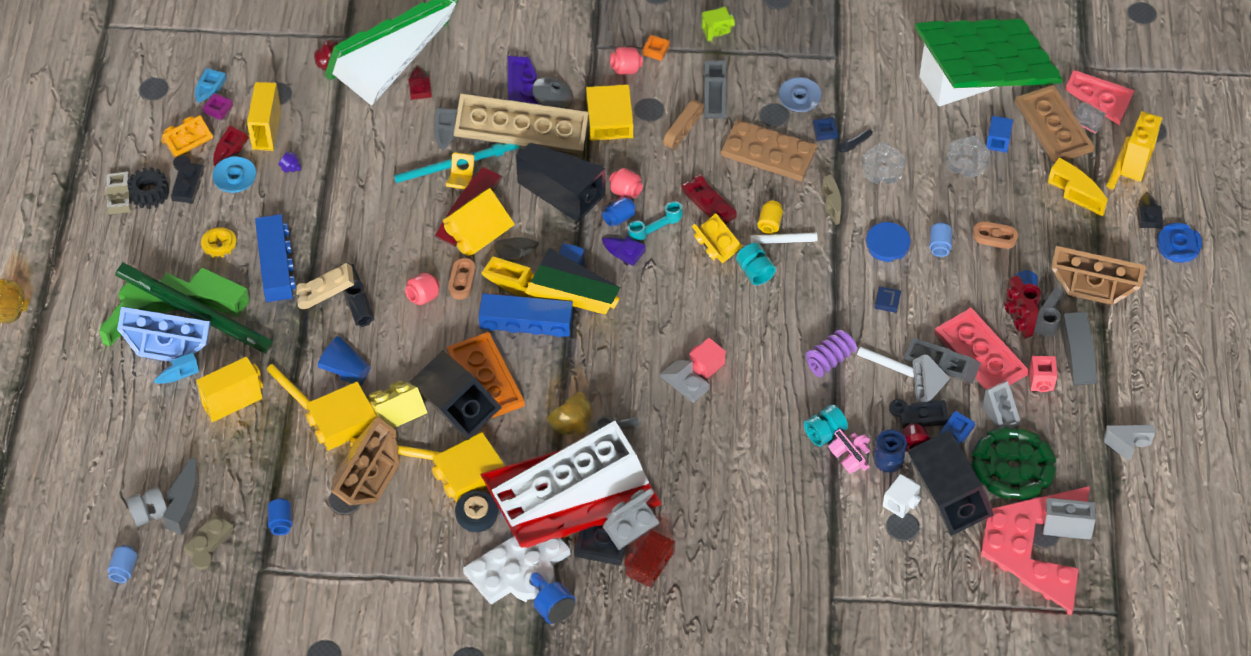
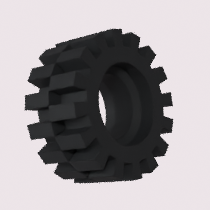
[127,167,170,209]

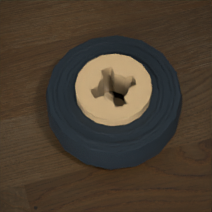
[455,490,498,533]

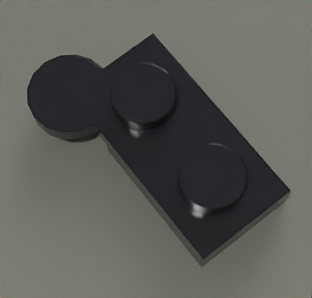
[171,155,204,204]
[889,399,949,429]

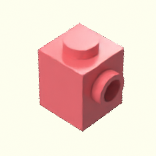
[690,338,726,380]
[1029,356,1057,392]

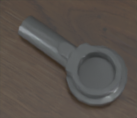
[592,416,639,433]

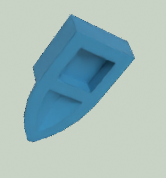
[195,68,227,103]
[154,352,199,384]

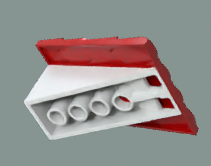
[480,421,662,548]

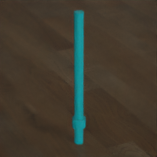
[394,143,520,183]

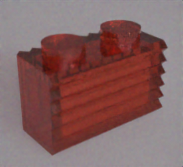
[624,529,675,588]

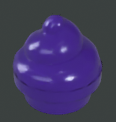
[278,151,301,173]

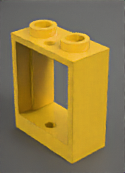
[1120,111,1163,182]

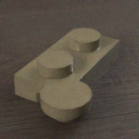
[183,513,234,570]

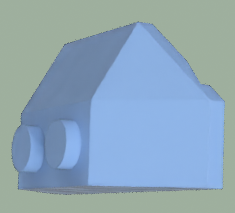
[117,307,211,362]

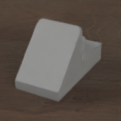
[660,360,710,403]
[1103,425,1155,461]

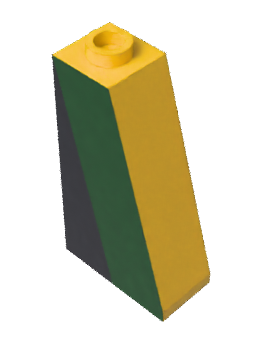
[525,248,621,315]

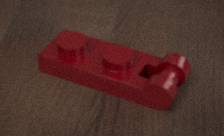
[681,174,737,224]

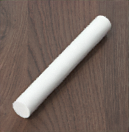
[750,233,817,244]
[857,347,914,378]

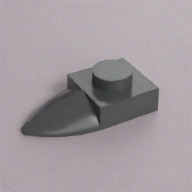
[434,108,458,150]

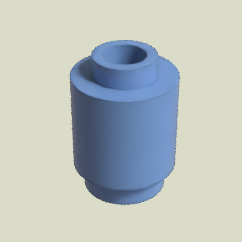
[929,222,953,257]
[107,545,138,583]

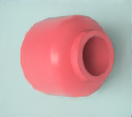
[610,47,643,75]
[609,168,643,199]
[405,272,440,305]

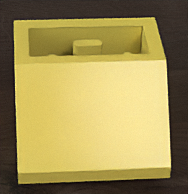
[368,381,427,428]

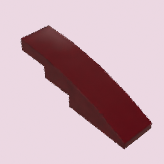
[435,167,502,247]

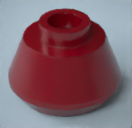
[902,423,931,452]

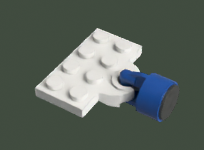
[463,536,576,624]

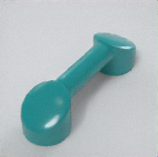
[628,202,683,240]

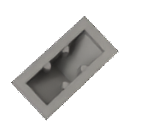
[913,355,950,403]
[982,381,1021,428]

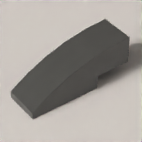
[704,60,726,119]
[1061,312,1097,386]
[904,338,981,384]
[162,457,199,535]

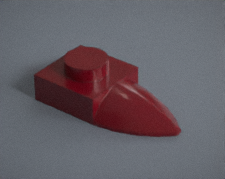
[408,66,432,100]
[213,125,249,166]

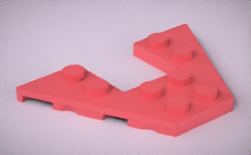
[981,487,1090,615]

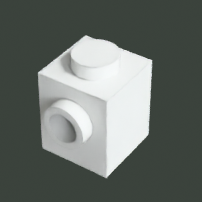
[883,474,921,518]

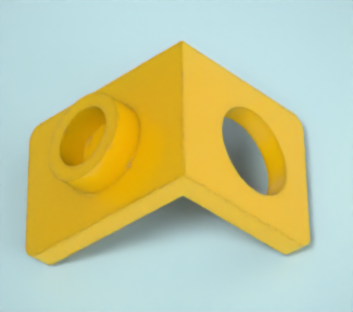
[446,152,475,189]

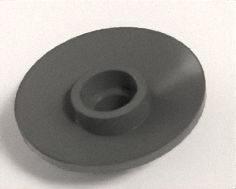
[532,77,573,109]

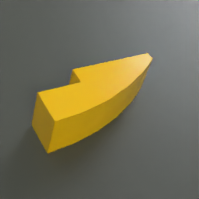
[1048,158,1108,216]
[482,257,543,299]

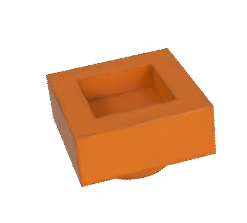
[643,35,670,61]

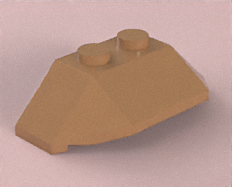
[1051,246,1146,305]
[331,417,400,505]

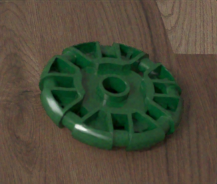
[971,426,1057,500]

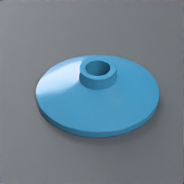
[212,157,256,193]

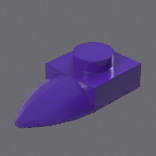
[602,236,646,266]

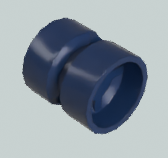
[874,430,907,473]

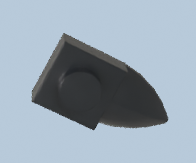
[1138,192,1163,228]

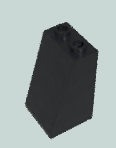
[516,142,606,222]
[410,350,502,440]
[907,430,994,536]

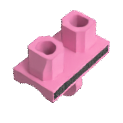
[828,429,870,474]

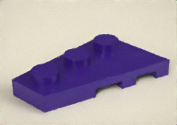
[507,56,541,105]

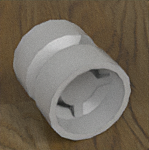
[126,487,167,527]

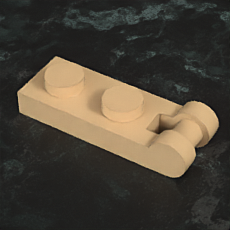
[296,263,354,309]

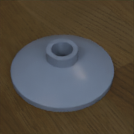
[779,77,821,112]

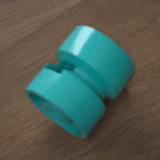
[736,243,776,286]
[803,404,848,447]

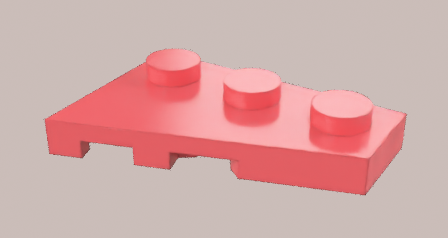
[1066,70,1135,126]

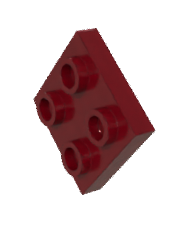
[1004,275,1041,339]

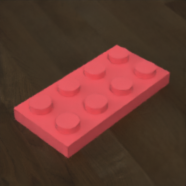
[934,308,1029,390]

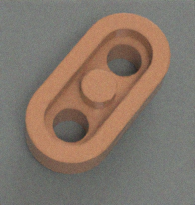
[973,221,1018,249]
[449,258,476,300]

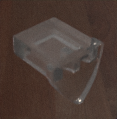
[1074,101,1106,134]

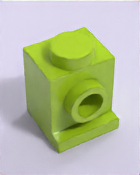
[701,7,735,42]

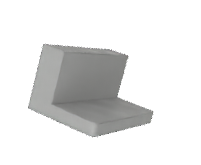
[1043,498,1095,540]

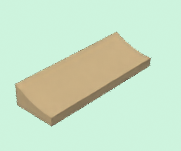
[454,94,589,154]

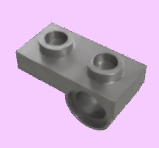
[1034,287,1063,337]

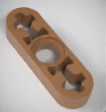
[663,99,704,150]

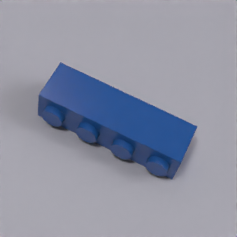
[255,214,296,302]
[479,294,573,337]

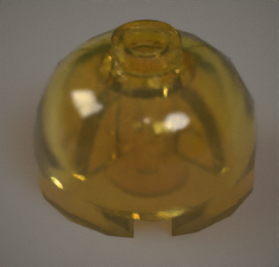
[0,278,29,324]
[546,391,593,435]

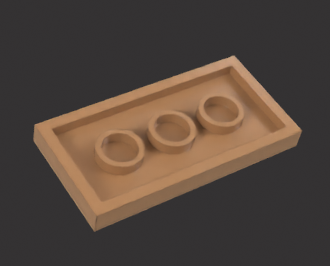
[1015,85,1094,164]
[721,119,818,182]

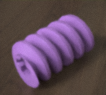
[806,330,857,377]

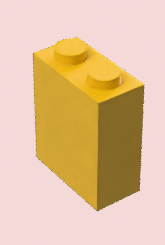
[247,82,281,151]
[586,85,633,141]
[442,188,515,257]
[196,356,263,423]
[305,382,377,451]
[431,432,505,503]

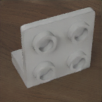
[603,489,659,550]

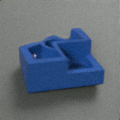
[318,336,371,386]

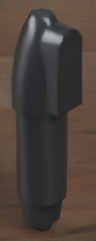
[837,129,873,153]

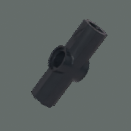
[340,262,374,327]

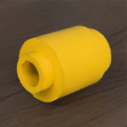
[757,200,783,234]

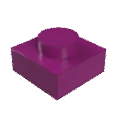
[203,93,233,120]

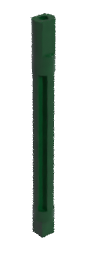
[115,262,273,354]

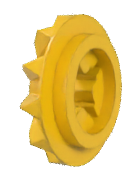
[201,227,237,258]

